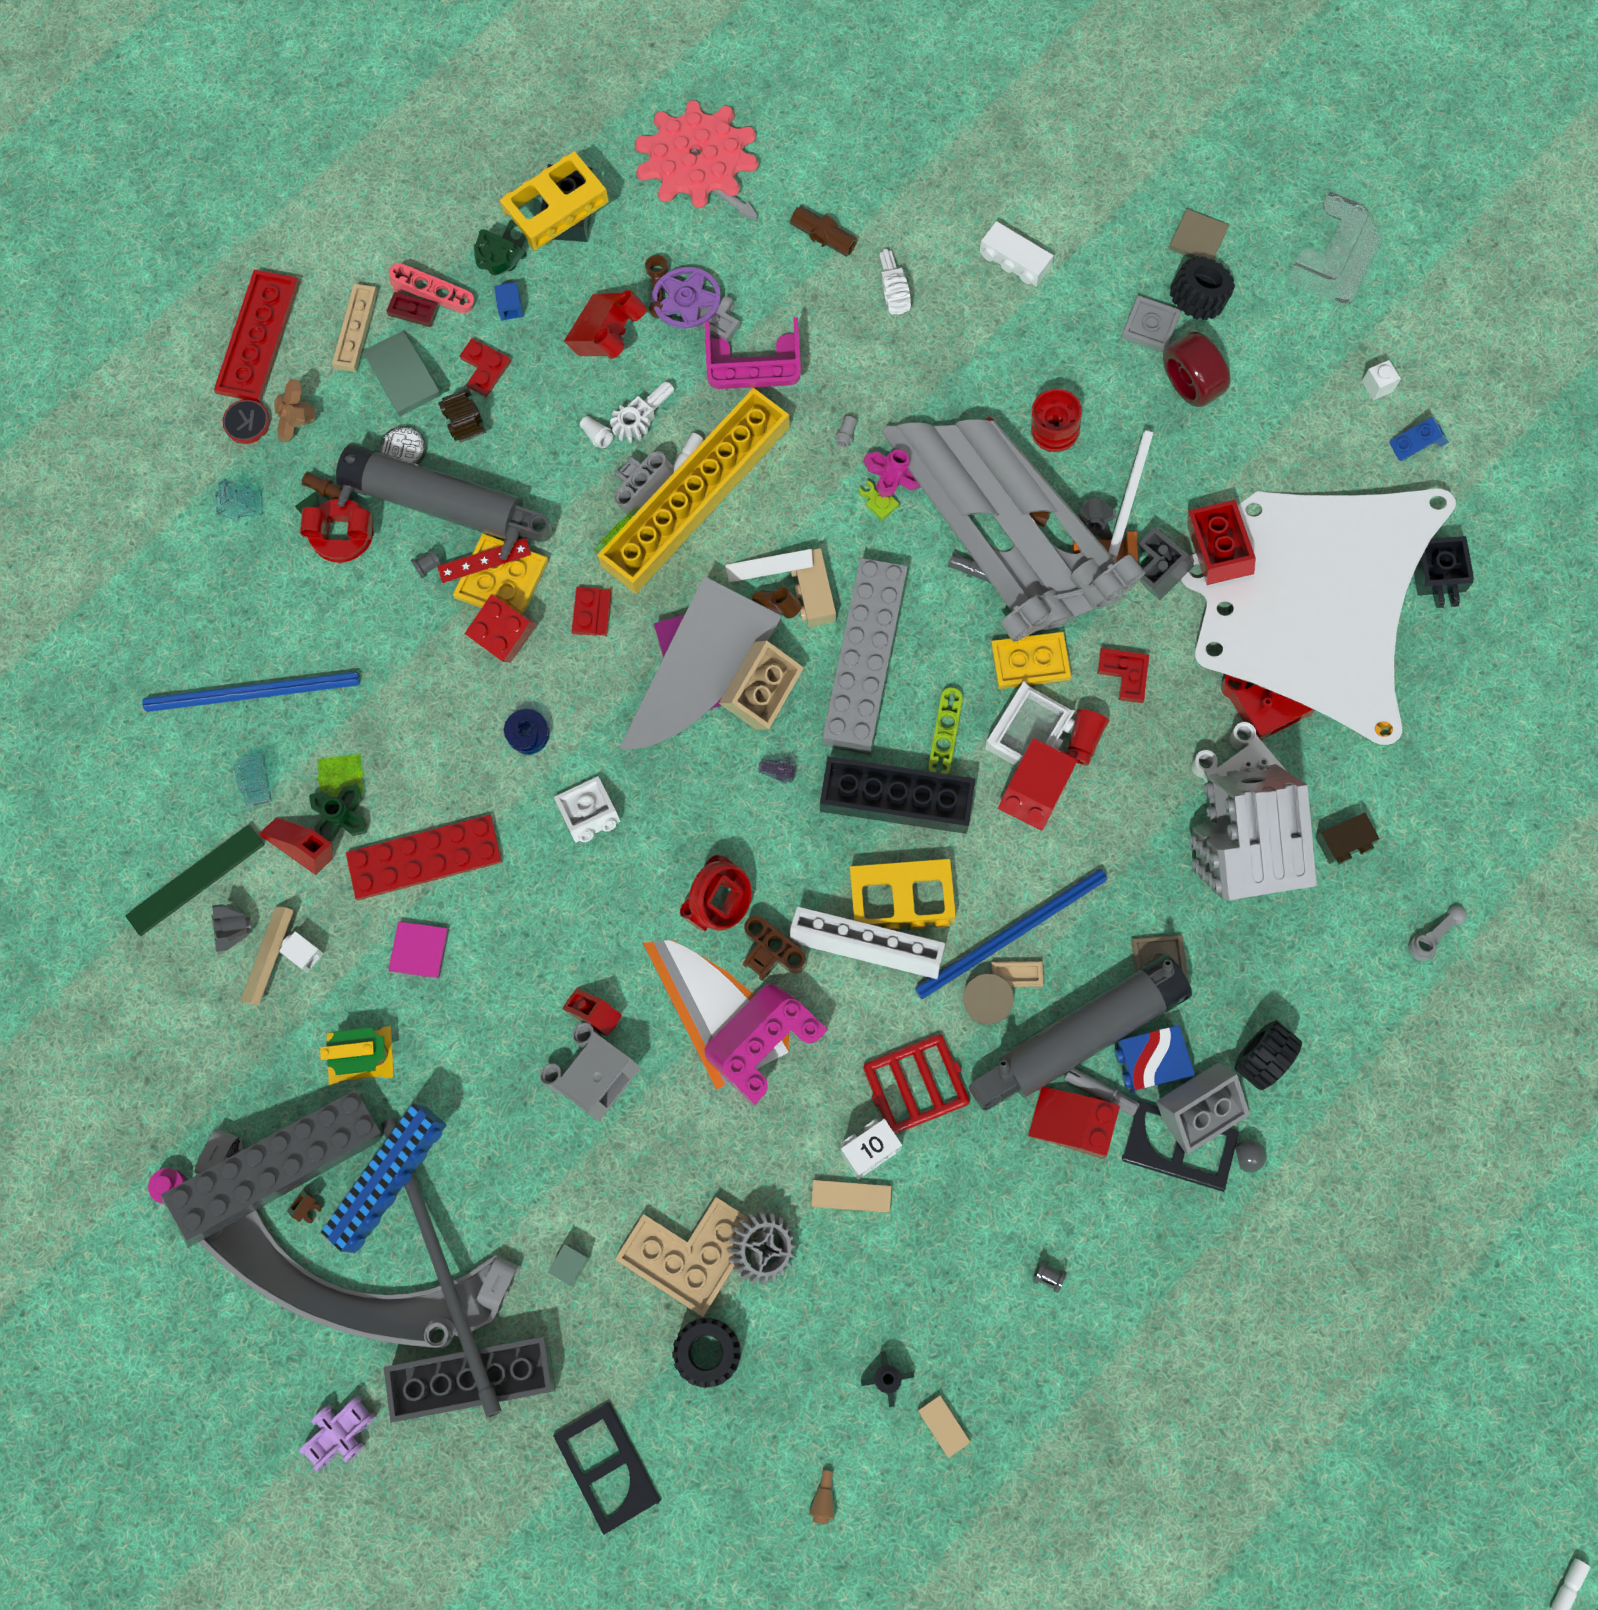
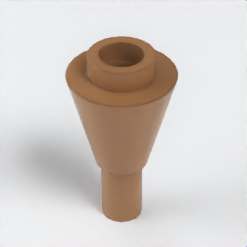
[808,1470,835,1525]

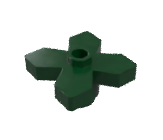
[309,785,367,841]

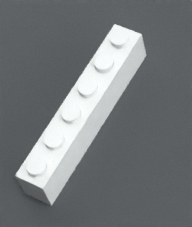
[790,907,945,979]

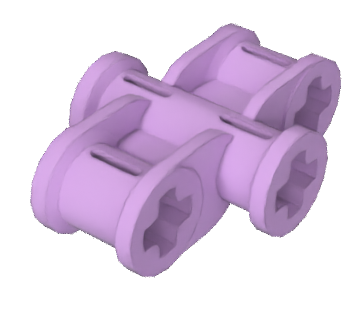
[299,1396,377,1472]

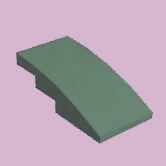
[362,331,441,417]

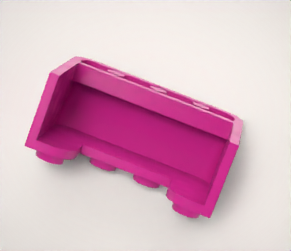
[705,317,801,389]
[705,984,828,1106]

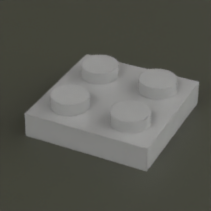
[1121,296,1181,353]

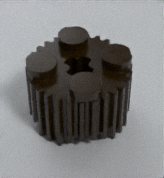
[438,388,487,443]

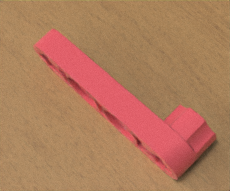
[389,263,474,313]

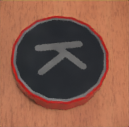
[222,399,270,444]

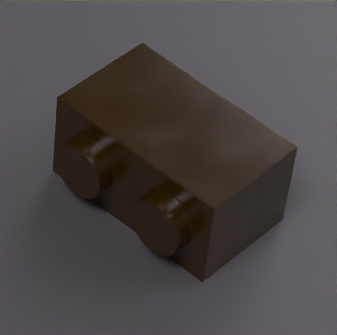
[1316,813,1380,865]

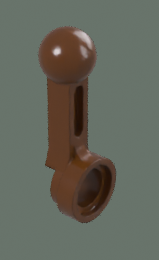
[645,255,668,318]

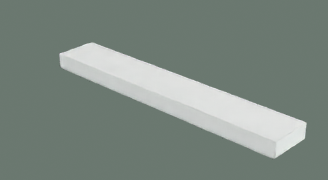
[1108,430,1153,561]

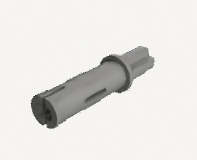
[1064,1068,1139,1116]

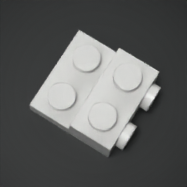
[554,776,621,843]

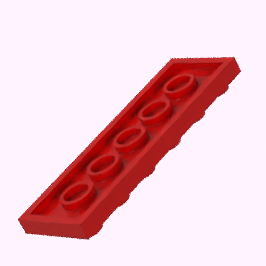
[214,269,300,402]
[346,815,502,901]

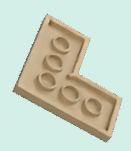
[615,1197,758,1317]

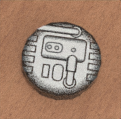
[379,426,427,464]

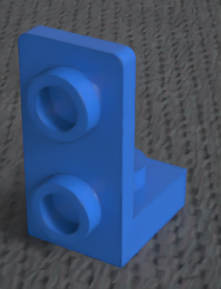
[1390,417,1449,461]

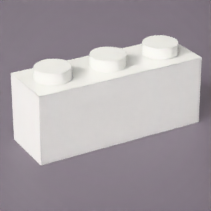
[980,221,1054,287]

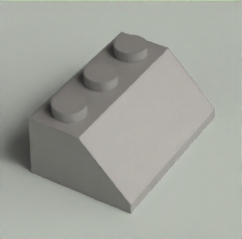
[1156,1062,1250,1154]

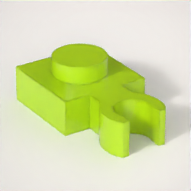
[858,481,899,521]

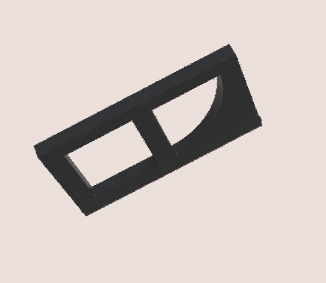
[1122,1101,1239,1192]
[553,1402,661,1535]

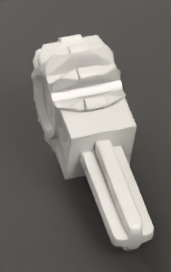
[879,249,911,315]
[610,382,674,444]

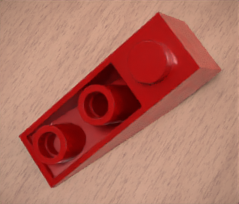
[259,818,333,875]

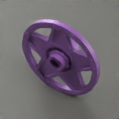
[652,267,721,329]

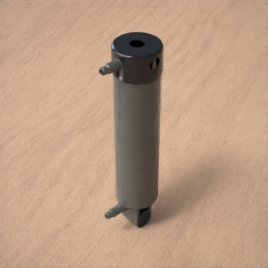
[336,442,553,560]
[968,954,1192,1111]

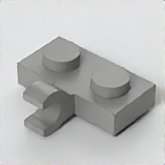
[698,296,740,342]

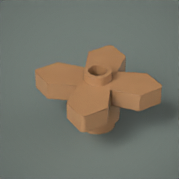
[274,379,315,442]

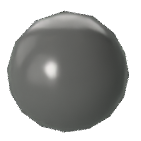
[1235,1139,1267,1172]

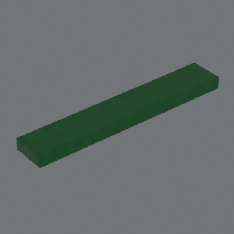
[125,825,264,936]

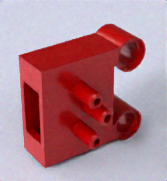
[564,290,647,359]
[1221,675,1315,740]

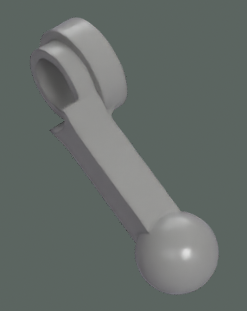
[1408,905,1467,961]

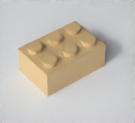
[719,640,804,730]

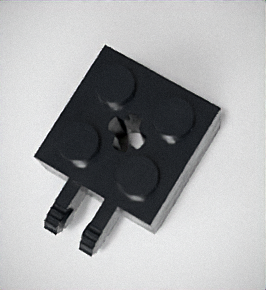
[1414,536,1474,608]

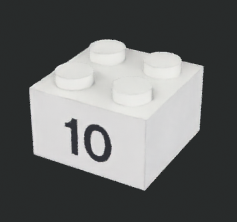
[841,1119,902,1180]

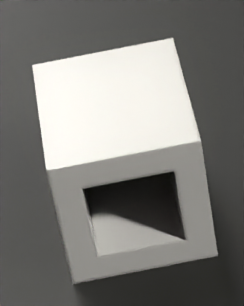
[1362,360,1401,400]
[279,931,324,973]

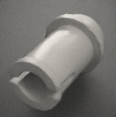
[834,416,857,448]

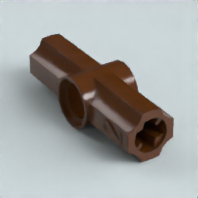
[790,206,857,257]

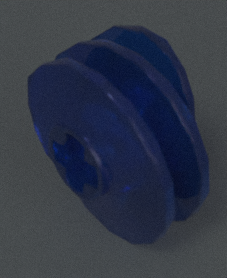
[503,709,550,755]

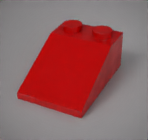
[997,737,1079,831]
[1028,1087,1120,1159]

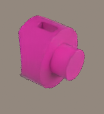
[148,1168,187,1204]

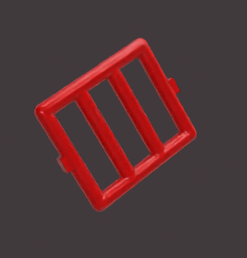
[863,1034,970,1134]

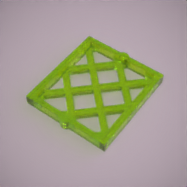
[594,515,631,552]

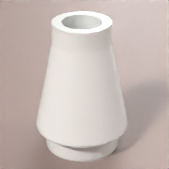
[580,416,613,448]

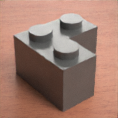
[1138,527,1194,600]

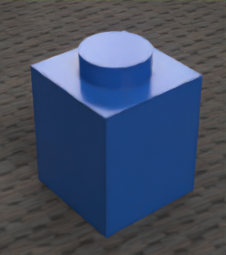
[494,282,524,321]

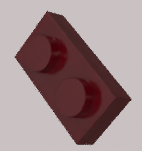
[386,292,439,327]

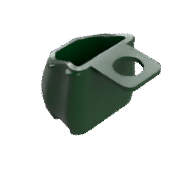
[474,219,527,276]

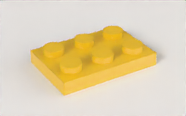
[991,632,1071,689]

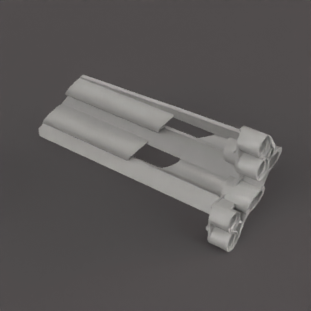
[882,419,1145,642]

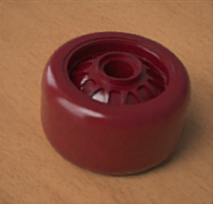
[1162,332,1231,407]

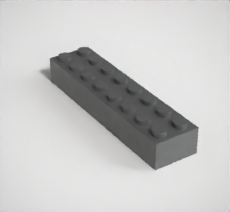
[161,1089,381,1248]

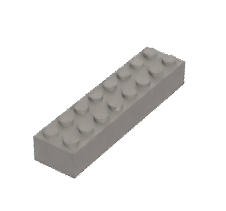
[823,558,907,755]

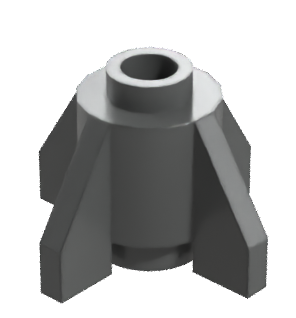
[1078,498,1116,540]
[212,904,252,952]

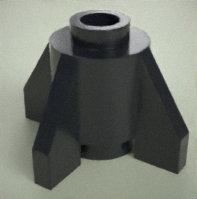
[861,1351,914,1407]

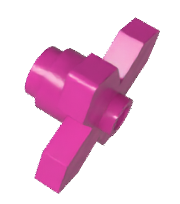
[863,449,921,498]

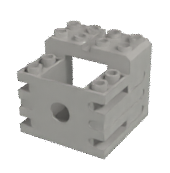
[1189,764,1317,900]

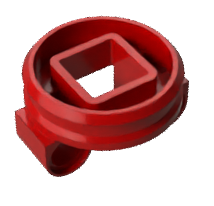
[300,499,373,563]
[680,855,752,932]

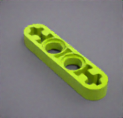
[928,688,963,774]

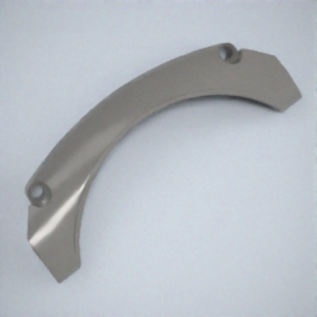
[195,1128,520,1348]

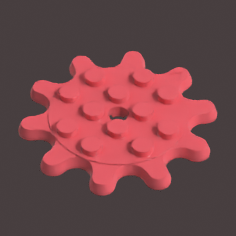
[635,100,759,208]

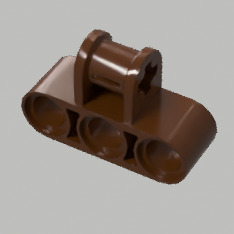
[742,916,807,981]

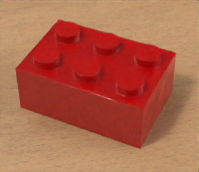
[1187,500,1256,585]

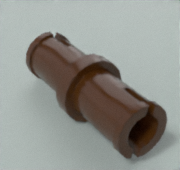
[302,471,351,499]

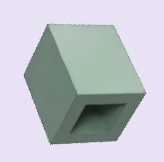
[548,1243,589,1287]

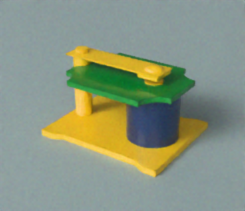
[320,1026,394,1085]

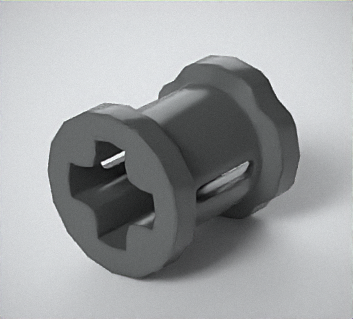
[411,548,441,578]
[1033,1260,1067,1293]

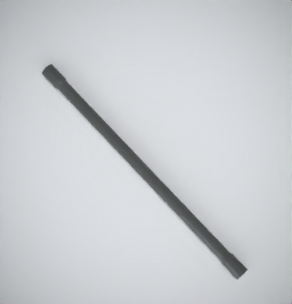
[381,1118,502,1418]

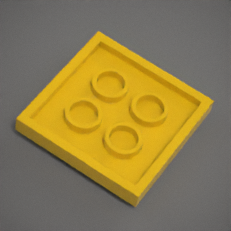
[453,533,549,613]

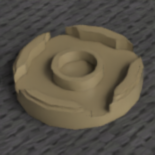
[963,973,1014,1025]

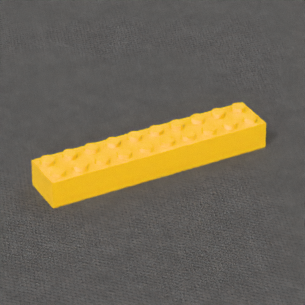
[597,388,790,594]

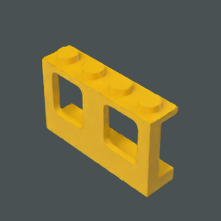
[499,151,609,251]
[850,859,956,931]

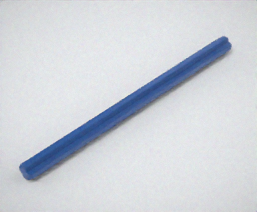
[142,671,360,712]
[915,869,1107,999]

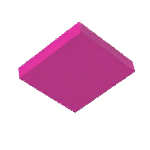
[388,922,449,979]

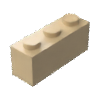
[790,548,836,628]

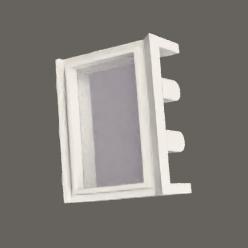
[985,681,1075,767]

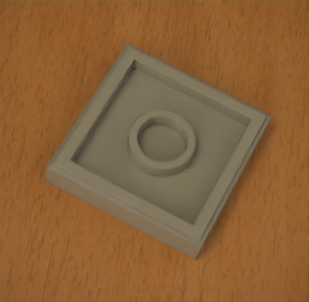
[1169,209,1229,260]
[1131,934,1188,979]

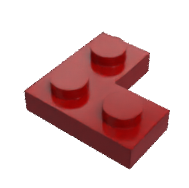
[459,338,511,397]
[1097,648,1149,704]

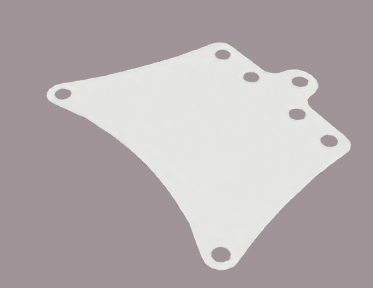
[1181,489,1456,745]

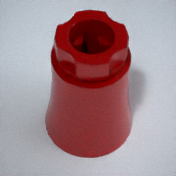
[1067,709,1110,766]

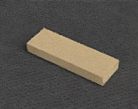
[811,1180,891,1213]

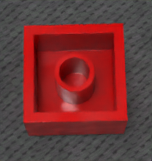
[464,594,538,663]

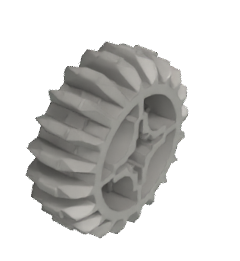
[726,1211,798,1284]

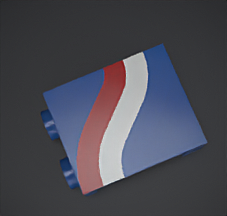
[1114,1025,1195,1094]

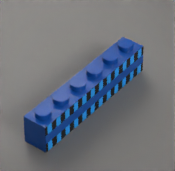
[321,1103,447,1253]

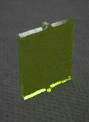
[316,754,364,797]

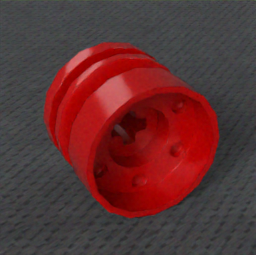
[1031,389,1082,452]

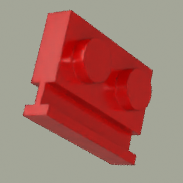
[572,587,611,636]

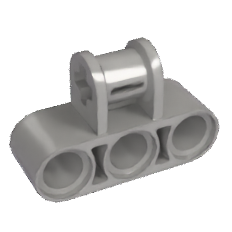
[614,451,674,516]

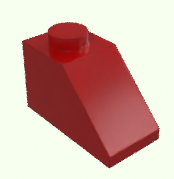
[562,988,622,1036]

